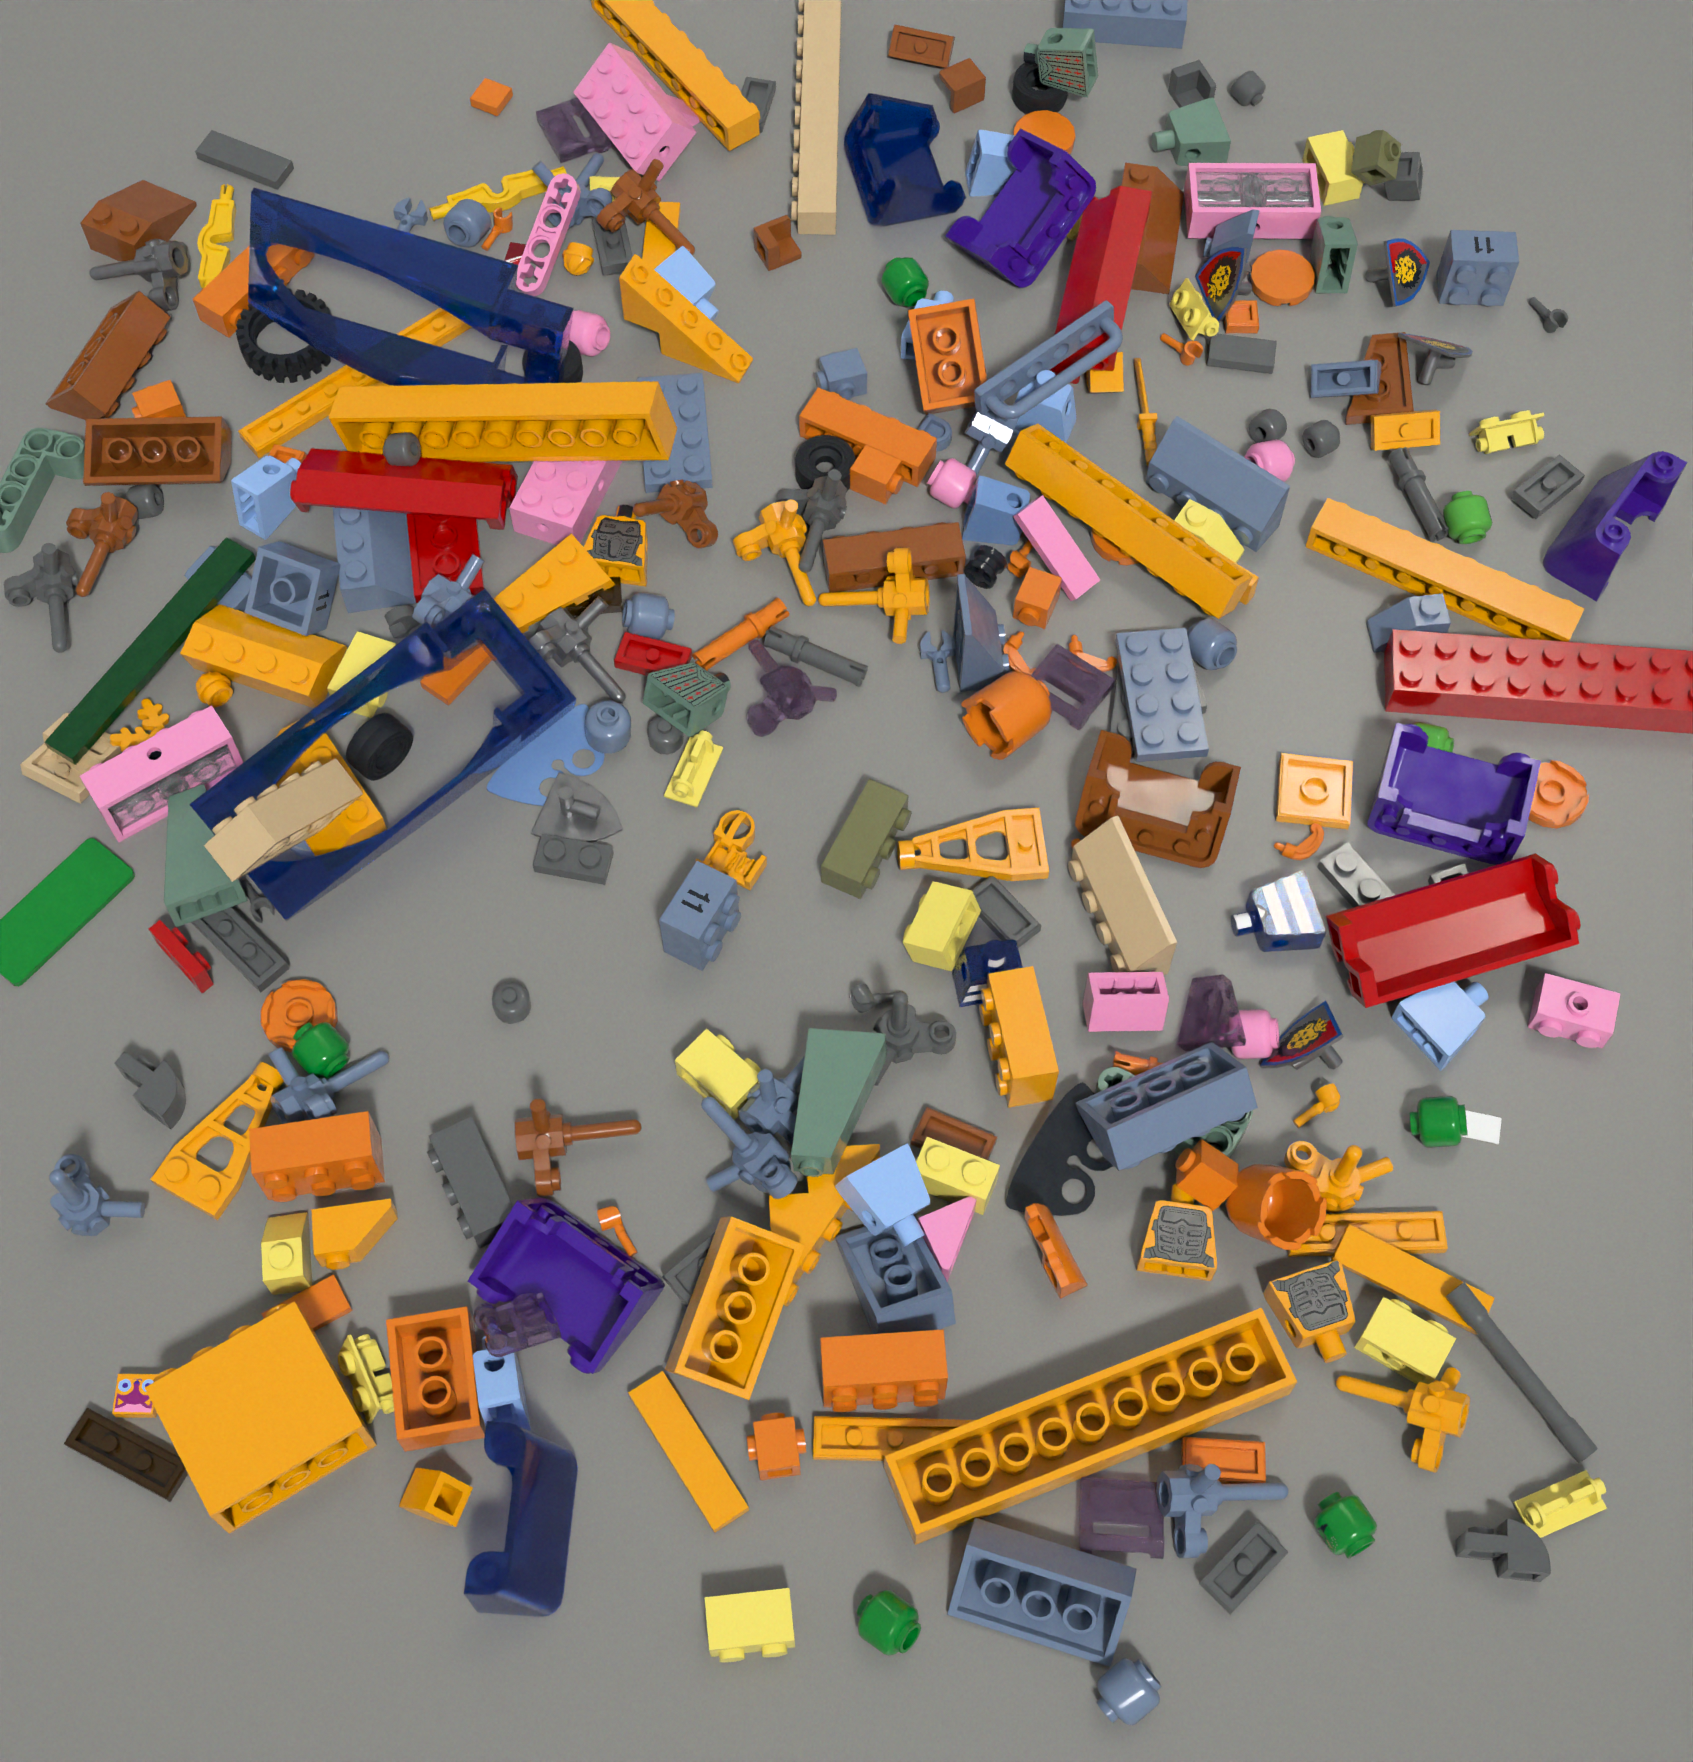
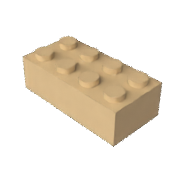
[204,758,363,882]

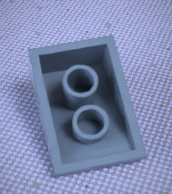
[953,574,1009,692]
[836,1226,956,1334]

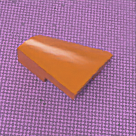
[1024,1203,1088,1299]

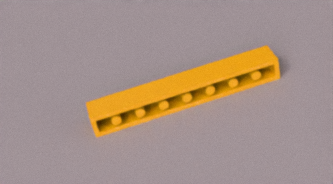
[591,0,760,151]
[1005,423,1253,619]
[1305,498,1585,642]

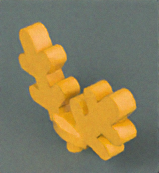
[110,699,169,752]

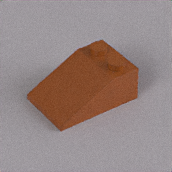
[80,180,197,262]

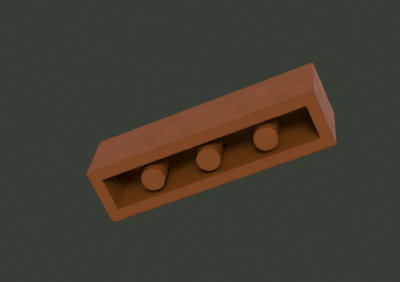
[823,522,966,592]

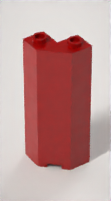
[1050,186,1153,384]
[290,448,518,530]
[1326,853,1581,1008]

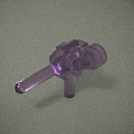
[747,639,837,737]

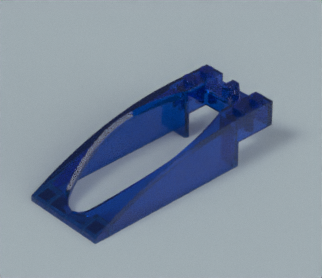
[248,188,574,386]
[189,588,576,921]

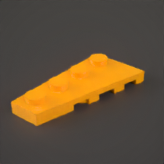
[467,533,615,650]

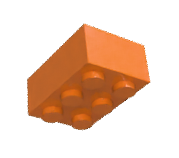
[908,298,987,415]
[249,1111,385,1202]
[386,1306,486,1452]
[820,1329,948,1412]

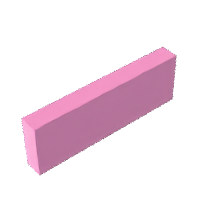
[1013,495,1100,601]

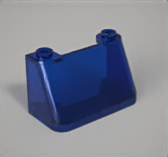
[844,93,966,227]
[464,1421,578,1617]

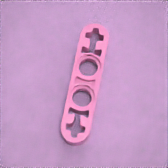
[514,173,581,297]

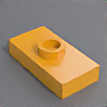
[1371,409,1440,451]

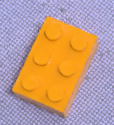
[979,966,1059,1108]

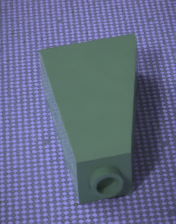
[164,784,248,927]
[791,1028,888,1177]

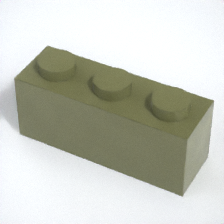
[821,779,912,899]

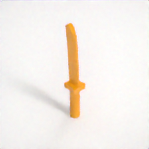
[1134,358,1158,466]

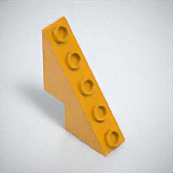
[619,254,753,383]
[769,1144,881,1307]

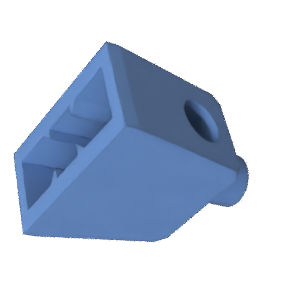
[962,475,1030,545]

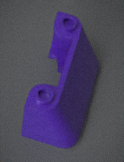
[945,128,1096,288]
[1543,451,1688,602]
[1367,723,1541,865]
[468,1198,665,1374]

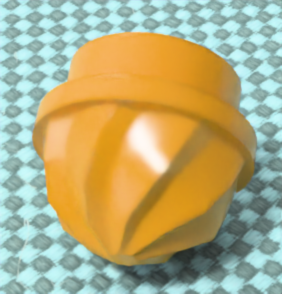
[562,242,594,275]
[196,671,233,708]

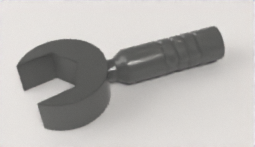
[384,605,420,639]

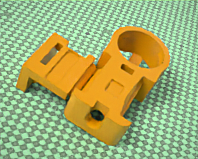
[696,810,767,891]

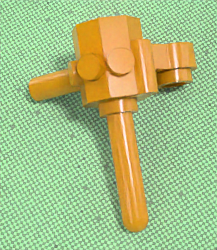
[733,499,816,606]
[818,548,930,644]
[1284,1141,1393,1214]
[1336,1367,1470,1473]

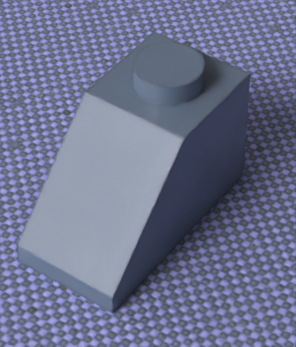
[1203,209,1260,263]
[1366,593,1451,653]

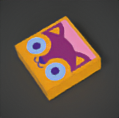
[112,1374,158,1418]

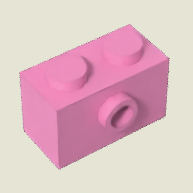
[1082,972,1169,1032]
[1528,973,1620,1048]

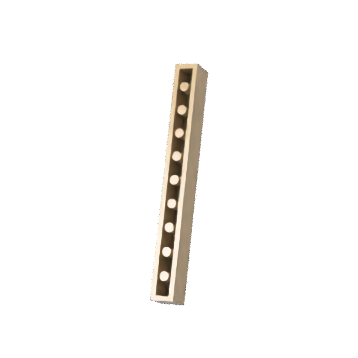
[791,0,841,235]

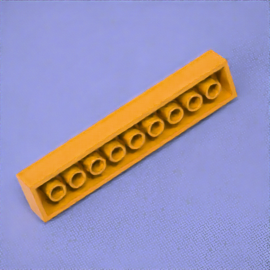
[329,381,677,462]
[884,1307,1297,1545]

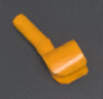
[1293,1083,1340,1128]

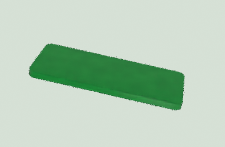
[0,838,135,986]

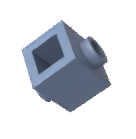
[815,348,867,400]

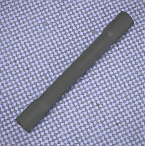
[1445,1282,1598,1463]

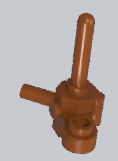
[596,159,695,255]
[633,479,718,548]
[66,492,138,597]
[515,1099,642,1197]

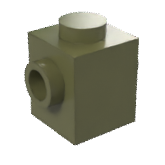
[1351,130,1401,186]

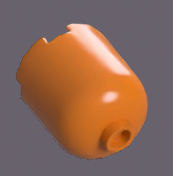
[961,671,1052,760]
[1226,1164,1327,1250]

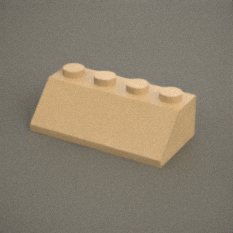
[1068,816,1177,975]

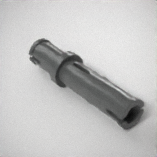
[1388,447,1449,542]
[764,626,868,687]

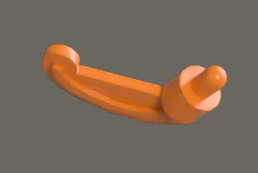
[1003,631,1040,679]
[1068,635,1117,672]
[1274,823,1324,861]

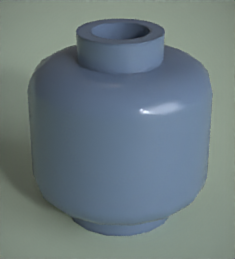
[443,199,491,248]
[622,593,675,640]
[1187,618,1237,670]
[585,701,631,754]
[1096,1658,1162,1726]

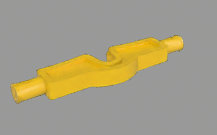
[429,166,567,221]
[197,184,237,288]

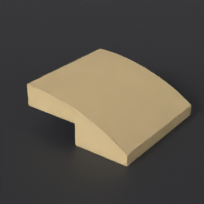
[20,713,122,804]

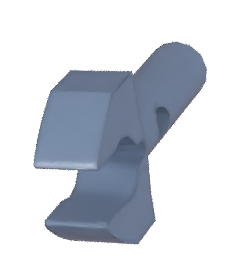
[390,197,428,250]
[920,630,956,693]

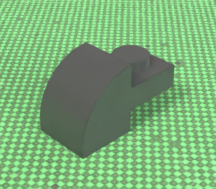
[114,1051,186,1130]
[1455,1519,1551,1582]

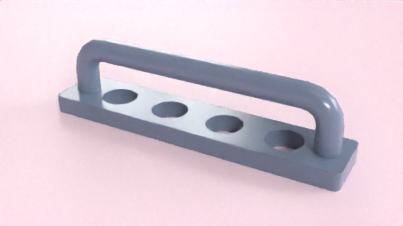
[974,300,1123,419]

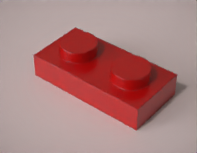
[614,632,692,676]
[148,920,214,993]

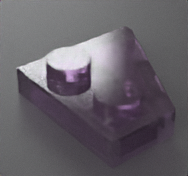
[1177,974,1246,1051]

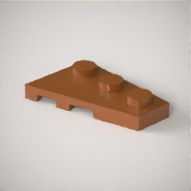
[1346,332,1414,425]

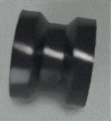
[964,545,1007,589]

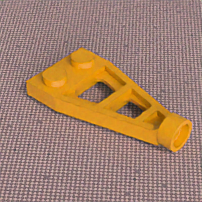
[897,808,1049,881]
[150,1062,284,1220]

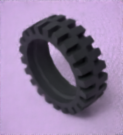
[236,288,338,383]

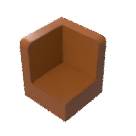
[939,58,986,113]
[753,215,802,271]

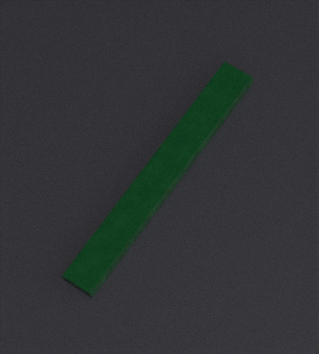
[44,537,256,765]

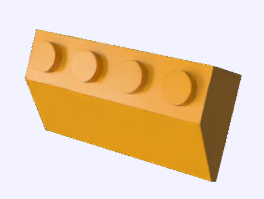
[180,604,347,710]
[256,713,390,874]
[665,1216,805,1400]

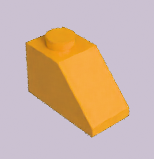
[311,1198,398,1270]

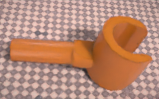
[481,207,513,251]
[1160,333,1203,366]
[1007,539,1033,578]
[597,1206,638,1257]

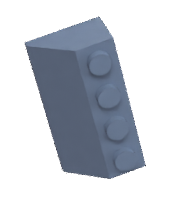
[1062,0,1188,49]
[1146,416,1290,552]
[333,507,417,613]
[1076,1042,1258,1171]
[947,1518,1137,1667]

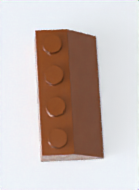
[1121,162,1184,294]
[45,291,171,420]
[83,416,232,486]

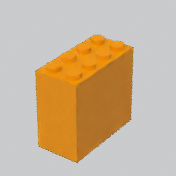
[145,1301,377,1534]

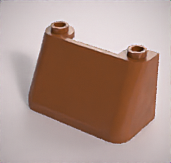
[1075,730,1241,868]

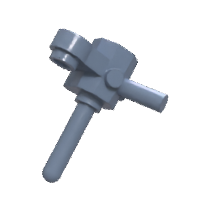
[532,153,612,227]
[964,402,1019,477]
[412,554,523,651]
[269,1047,389,1124]
[738,1056,805,1146]
[701,1097,797,1199]
[49,1154,145,1236]
[1156,1464,1288,1558]

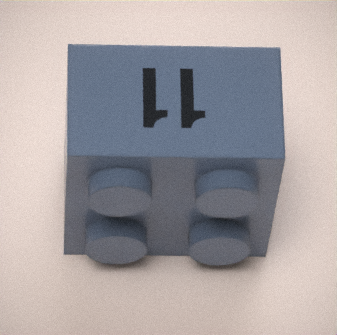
[1436,230,1519,306]
[245,541,341,636]
[659,861,741,971]

